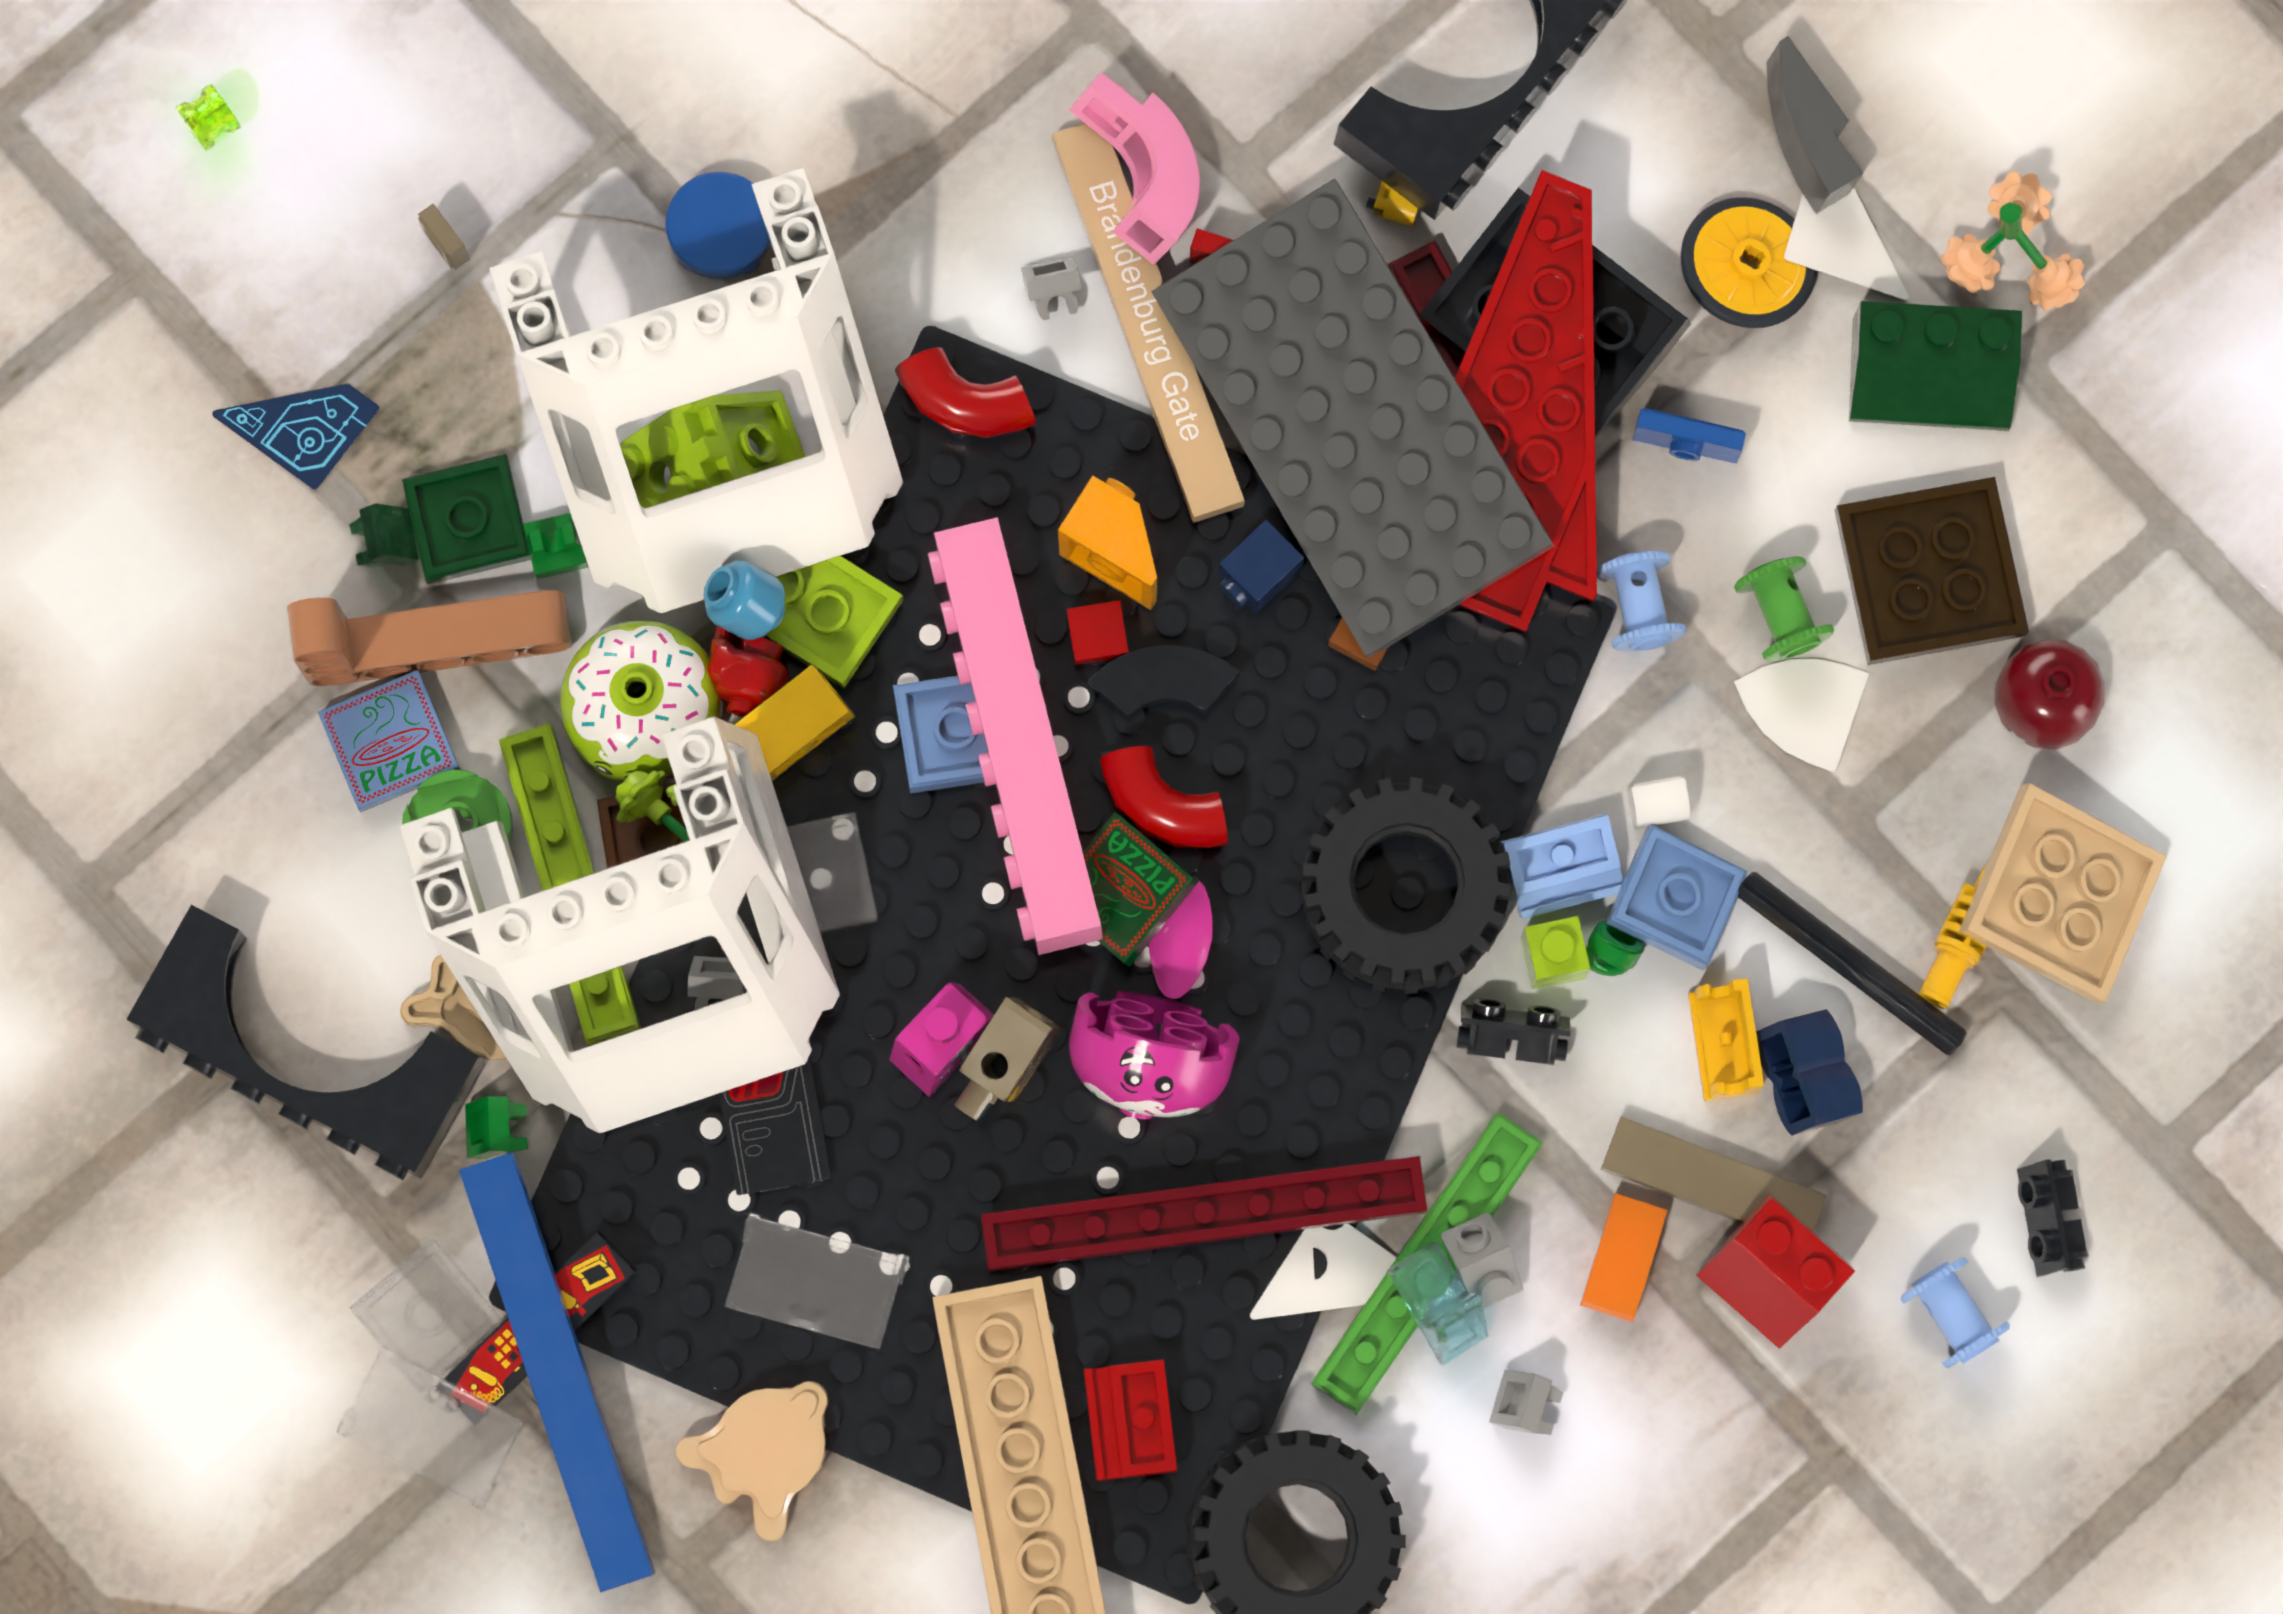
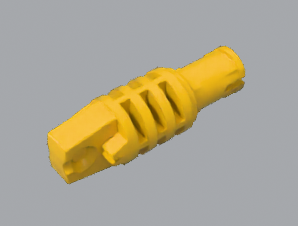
[1918,865,1987,1009]

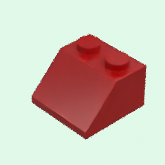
[1696,1193,1855,1349]

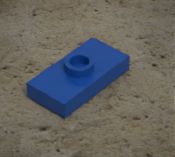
[1632,408,1746,464]

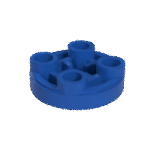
[666,171,771,279]

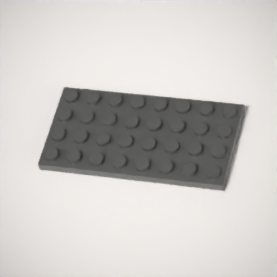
[1151,178,1555,659]

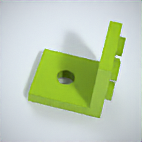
[619,390,805,508]

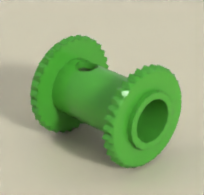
[1734,556,1834,662]

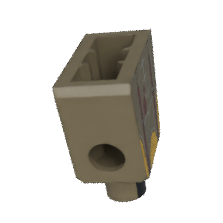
[954,997,1064,1123]

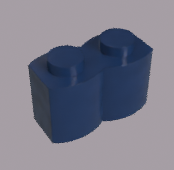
[1756,1009,1863,1136]

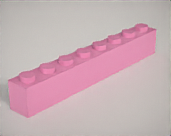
[928,517,1103,955]

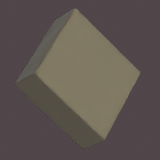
[418,204,470,270]

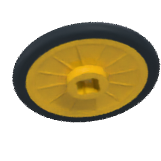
[1680,197,1816,328]

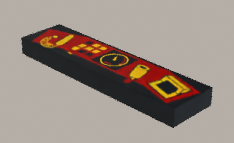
[438,1231,637,1425]

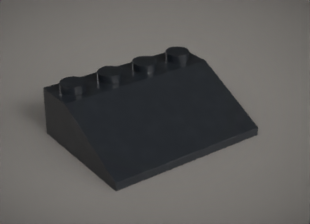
[1419,187,1691,439]

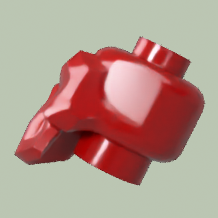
[707,626,789,718]

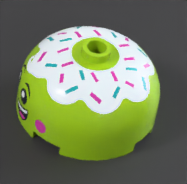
[560,620,725,784]

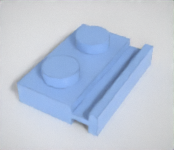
[1500,813,1623,919]

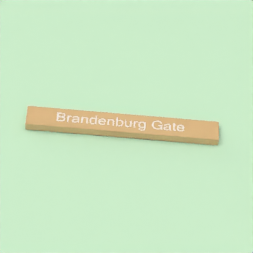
[1052,123,1245,523]

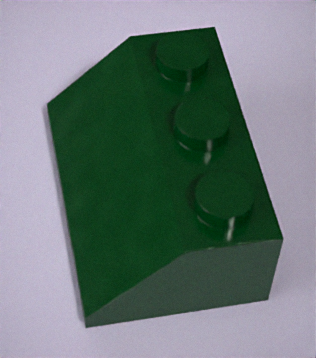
[1849,301,2022,431]

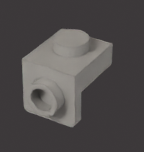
[1441,1213,1524,1313]

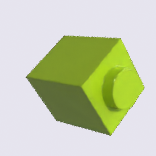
[1520,916,1590,990]

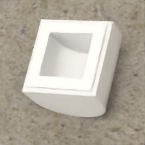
[1626,776,1690,829]

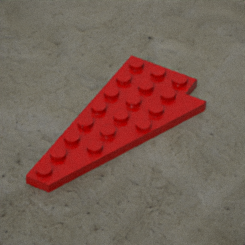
[1455,170,1597,633]

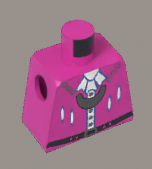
[889,982,994,1098]

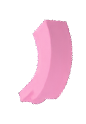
[1069,72,1200,265]

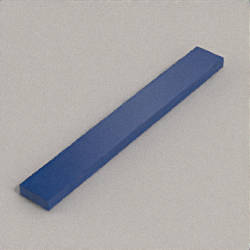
[459,1151,656,1593]

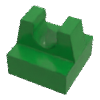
[523,513,589,579]
[465,1096,528,1159]

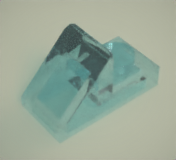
[1387,1242,1489,1365]

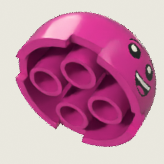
[1069,991,1240,1119]

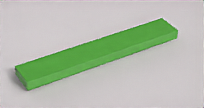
[1311,1112,1543,1416]

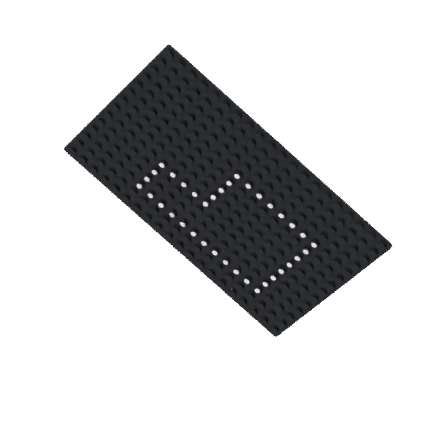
[489,325,1613,1605]

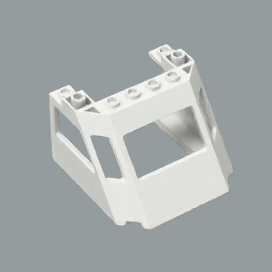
[489,167,903,614]
[399,717,840,1133]

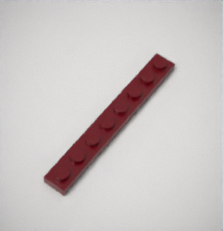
[981,1156,1428,1271]

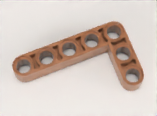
[287,590,572,686]

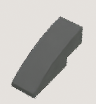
[1766,36,1863,214]

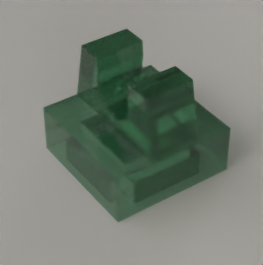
[349,503,419,567]

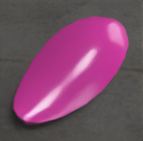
[1149,880,1213,999]

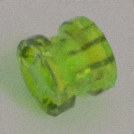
[175,83,241,151]

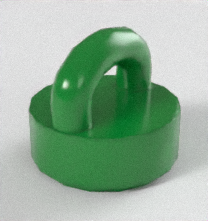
[1586,920,1644,976]

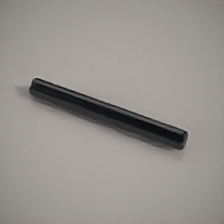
[1738,872,1967,1055]

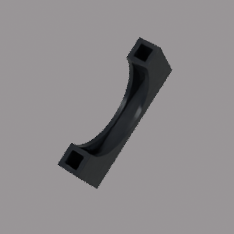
[1333,0,1628,221]
[126,904,485,1181]

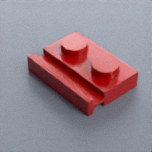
[1084,1359,1177,1482]

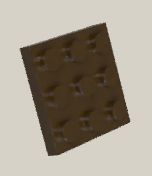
[1834,477,2029,665]

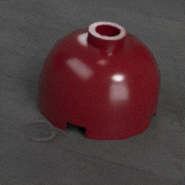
[1995,639,2105,750]

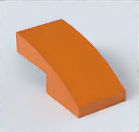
[1580,1193,1668,1322]

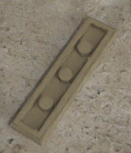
[1600,1117,1827,1232]

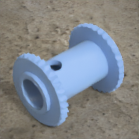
[1597,551,1687,652]
[1900,1257,2010,1368]

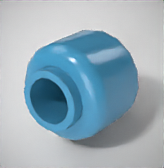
[703,560,785,640]

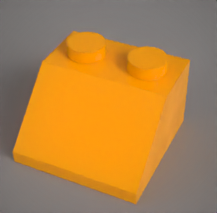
[1058,476,1157,610]

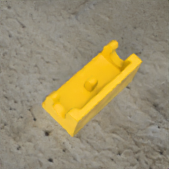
[735,664,855,781]
[1688,978,1764,1102]

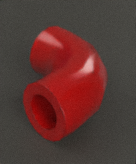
[895,347,1036,438]
[1100,746,1228,848]

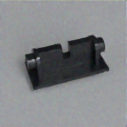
[1456,999,1571,1065]
[2017,1159,2089,1277]

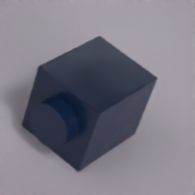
[1219,520,1304,613]

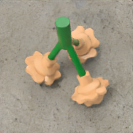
[1941,171,2085,310]

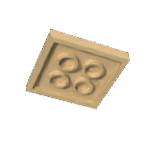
[1959,783,2167,1004]

